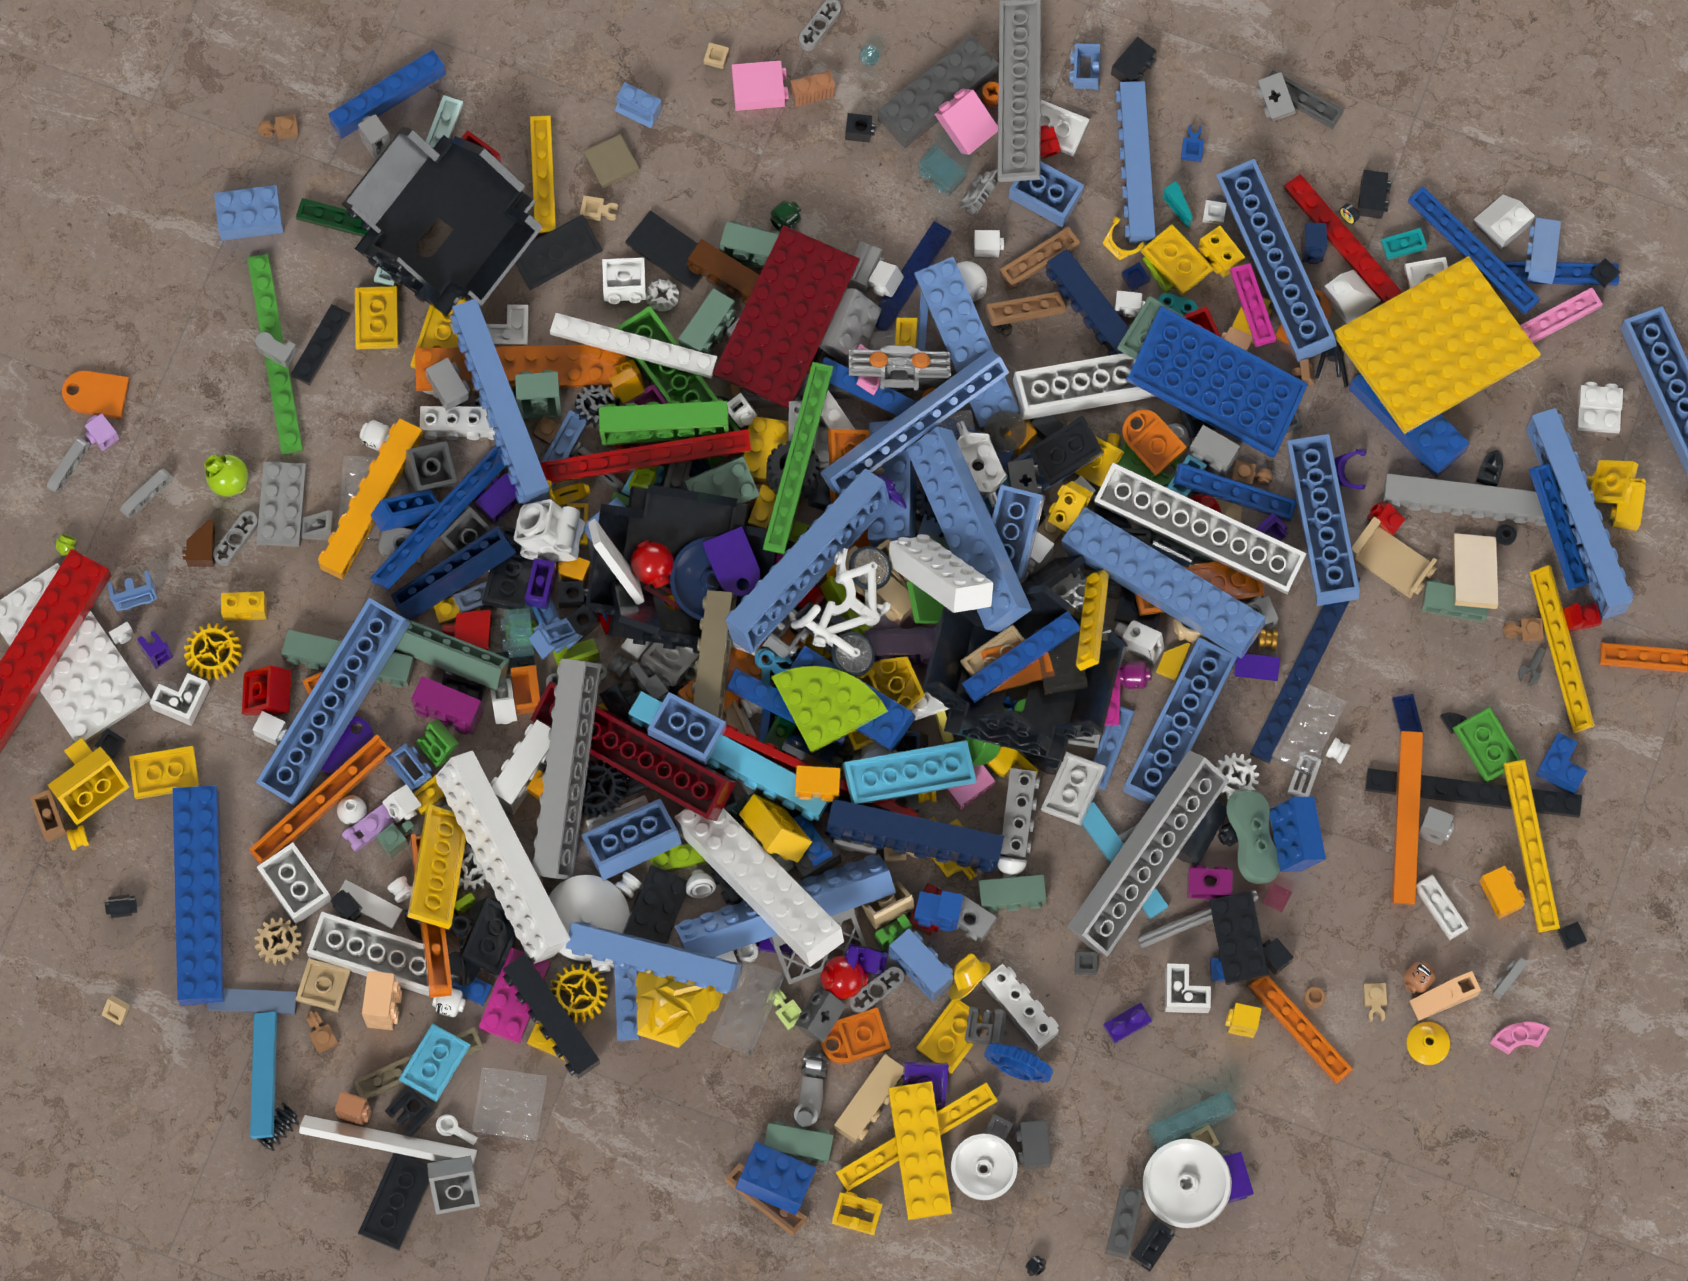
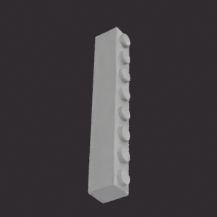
[1383,474,1547,526]

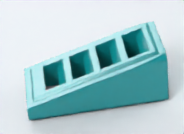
[1162,181,1193,227]

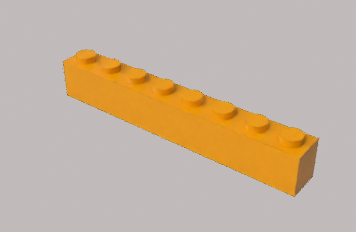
[318,418,424,580]

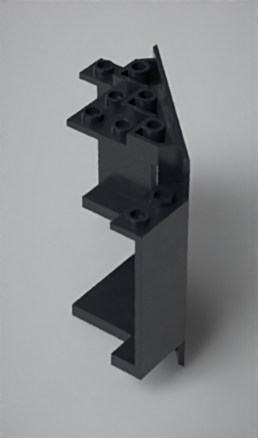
[342,126,543,316]
[585,485,777,653]
[923,584,1125,762]

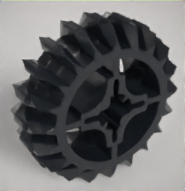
[582,760,627,818]

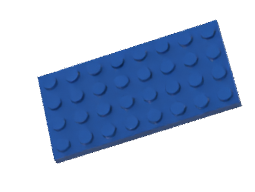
[1126,306,1308,458]

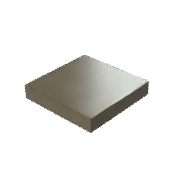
[583,134,639,189]

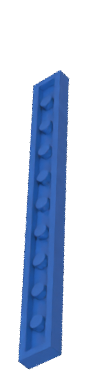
[822,357,1015,469]
[370,445,505,590]

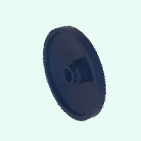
[669,536,751,621]

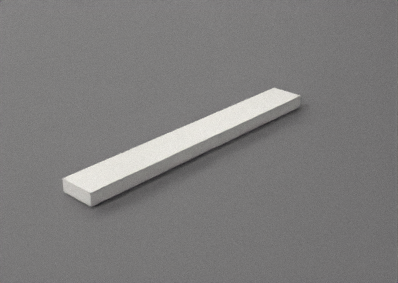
[299,1115,477,1164]

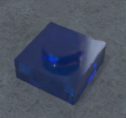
[1121,262,1150,292]

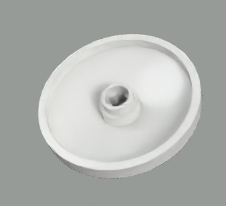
[549,875,630,962]
[1143,1139,1232,1228]

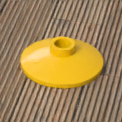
[1406,1022,1450,1065]

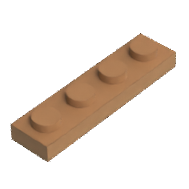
[999,226,1080,288]
[984,292,1066,326]
[724,1163,808,1237]

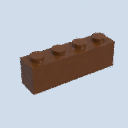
[686,239,760,305]

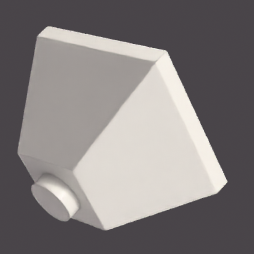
[1323,270,1381,323]

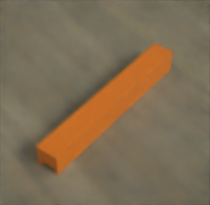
[1391,731,1423,906]
[249,734,393,864]
[410,834,452,998]

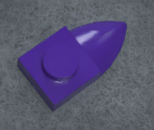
[877,474,907,509]

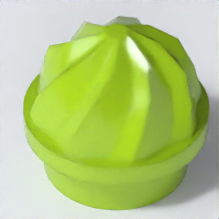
[56,534,77,555]

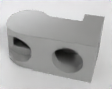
[255,332,298,368]

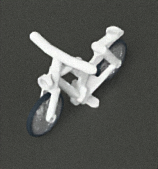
[791,546,892,677]

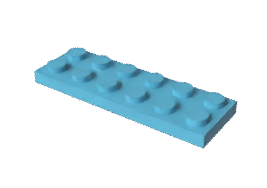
[843,740,977,805]

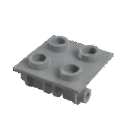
[959,169,998,215]

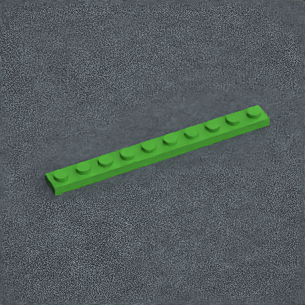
[247,254,303,455]
[763,362,833,554]

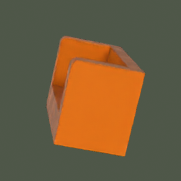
[510,665,540,715]

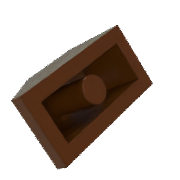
[182,520,215,567]

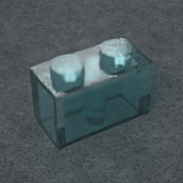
[918,145,966,196]
[500,608,534,658]

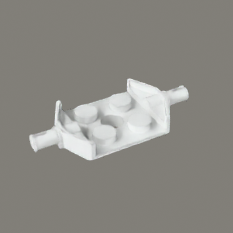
[956,421,1007,507]

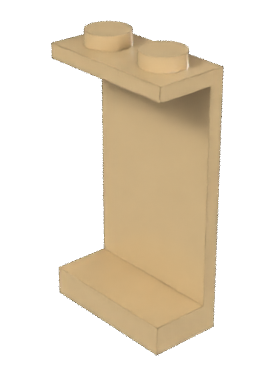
[1351,517,1437,599]

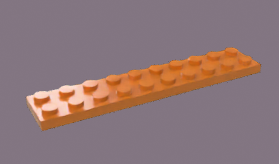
[415,345,626,391]

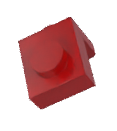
[1367,502,1405,535]

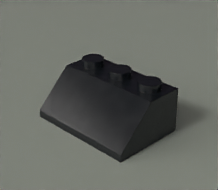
[1176,799,1227,865]

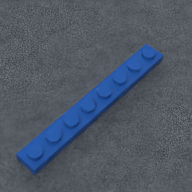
[1408,186,1540,315]

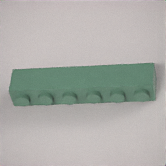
[395,617,510,690]
[281,630,415,688]

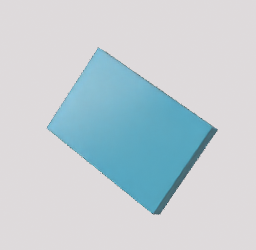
[398,1023,471,1102]

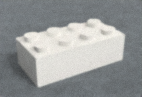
[490,720,551,815]

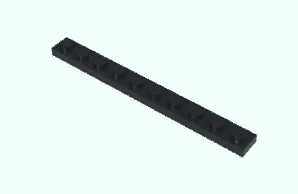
[1365,768,1582,818]

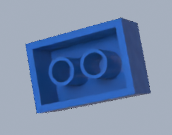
[1270,797,1326,872]
[735,1141,816,1215]

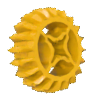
[184,623,242,680]
[549,964,608,1023]

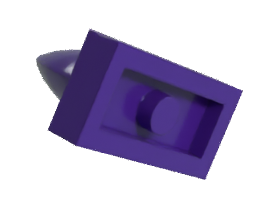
[1103,1002,1152,1044]

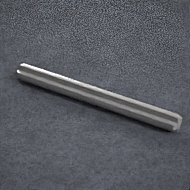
[1137,889,1259,948]

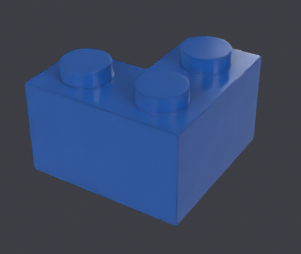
[1535,732,1587,794]
[914,891,964,932]

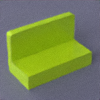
[553,638,600,667]

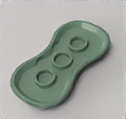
[1226,789,1280,884]

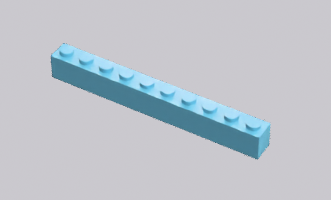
[628,691,829,821]

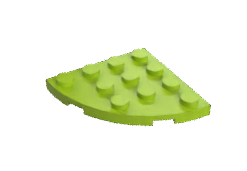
[772,666,888,753]

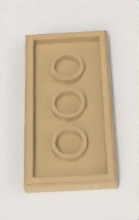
[1453,533,1498,609]

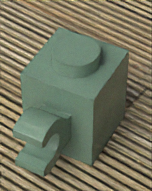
[376,820,415,859]

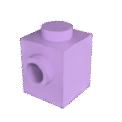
[84,413,119,451]

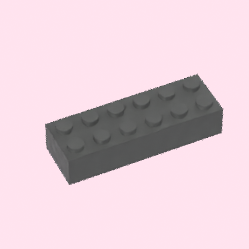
[878,35,999,148]

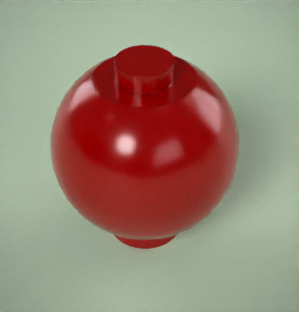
[631,540,674,589]
[820,956,868,999]

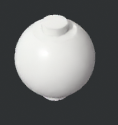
[957,261,987,302]

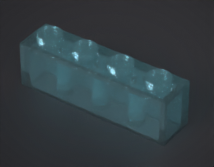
[1146,1090,1237,1151]

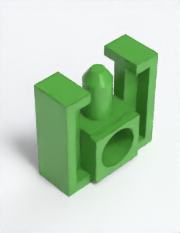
[416,719,459,768]
[874,914,911,951]

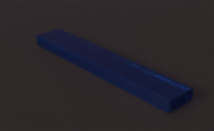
[875,221,952,333]

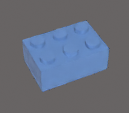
[1008,161,1084,228]
[214,185,284,241]
[648,692,726,765]
[888,928,953,1002]

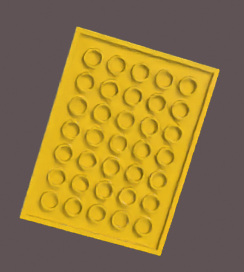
[1333,256,1541,434]

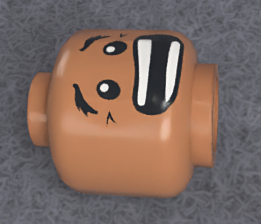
[1403,961,1435,994]

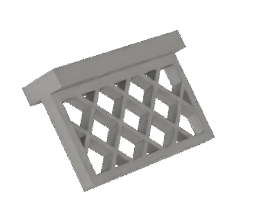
[769,908,867,984]

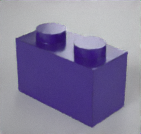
[475,473,518,525]
[525,558,557,610]

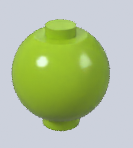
[204,454,248,497]

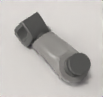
[794,1051,829,1127]

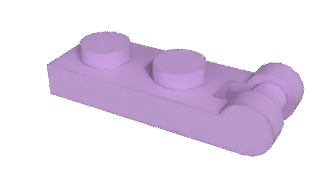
[342,804,396,852]

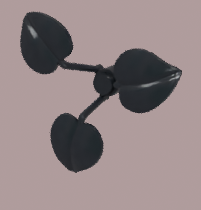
[404,898,501,987]

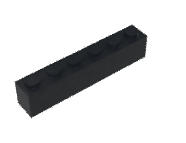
[502,954,600,1079]

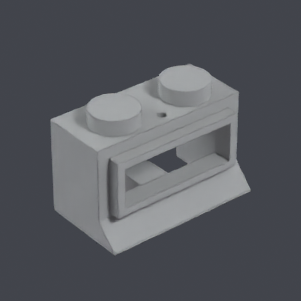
[762,609,810,659]

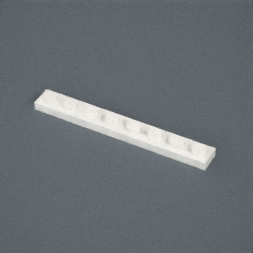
[550,313,718,379]

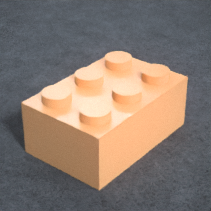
[362,971,402,1030]

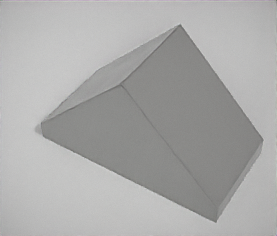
[300,510,335,540]

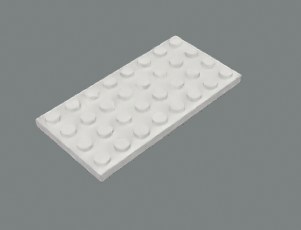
[0,563,151,743]

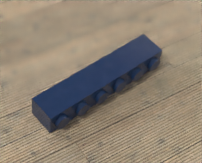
[1045,249,1129,356]
[391,526,516,621]

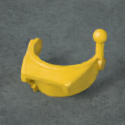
[1102,217,1145,260]
[547,480,590,505]

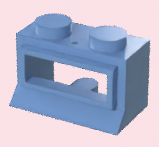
[1070,44,1101,91]
[615,82,662,128]
[107,571,158,611]
[528,617,583,660]
[384,743,433,793]

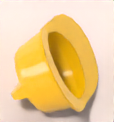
[948,953,991,1001]

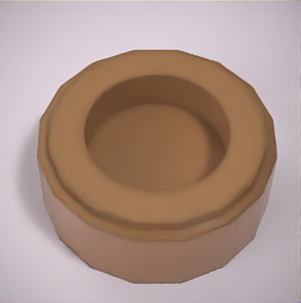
[1304,986,1326,1009]

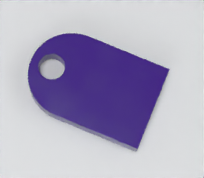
[702,527,760,596]
[321,716,374,776]

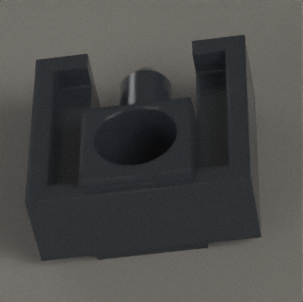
[385,1087,435,1137]

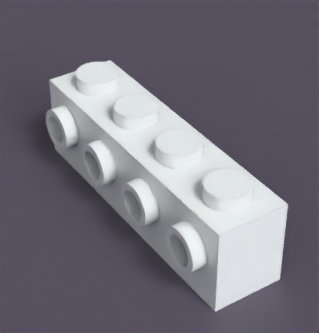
[420,406,495,440]
[982,964,1059,1051]

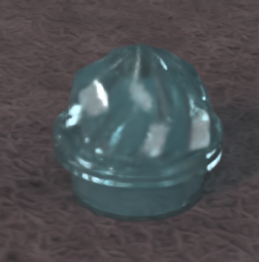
[860,44,880,66]

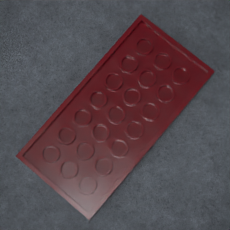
[713,225,860,409]

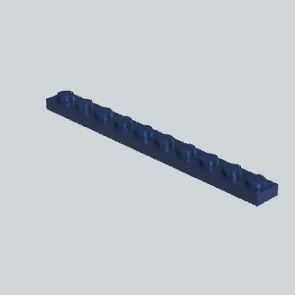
[1250,577,1361,764]

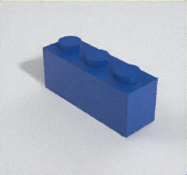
[371,489,439,532]

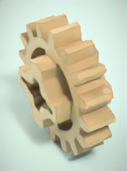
[254,918,302,966]

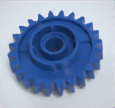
[984,1043,1053,1083]

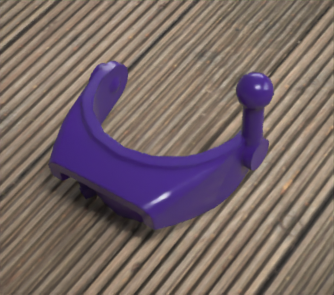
[1334,449,1367,490]

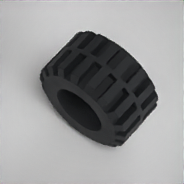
[766,441,820,499]

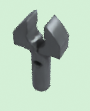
[1518,648,1546,686]

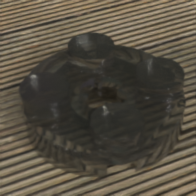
[984,410,1027,453]

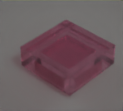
[1263,883,1292,913]

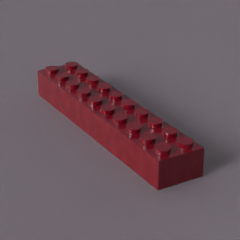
[530,681,736,821]

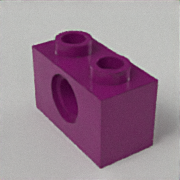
[1187,865,1233,899]

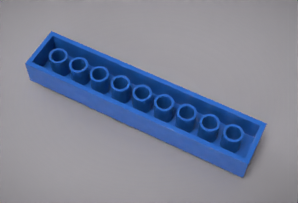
[173,785,224,1006]

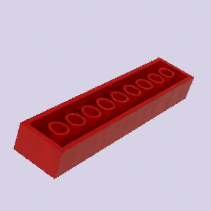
[0,549,112,753]

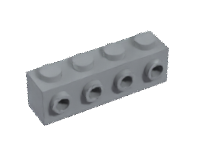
[1001,768,1040,857]

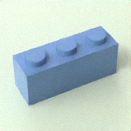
[1525,218,1561,284]

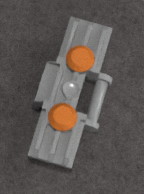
[848,345,951,390]

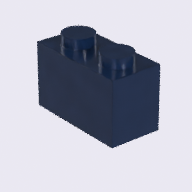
[1301,223,1328,264]

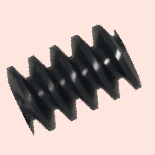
[256,1102,300,1151]

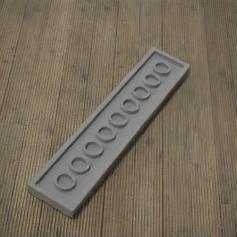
[998,0,1041,182]

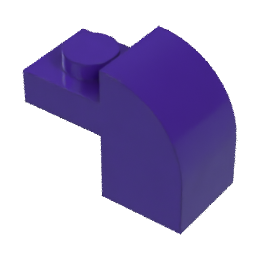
[845,944,888,974]

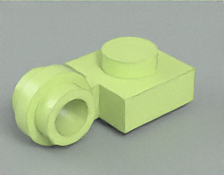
[768,989,802,1030]

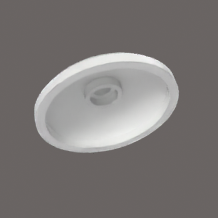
[951,1134,1017,1200]

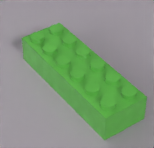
[599,399,730,445]

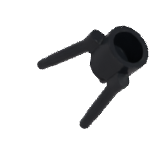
[1315,340,1348,388]

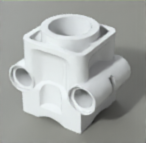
[514,499,585,562]

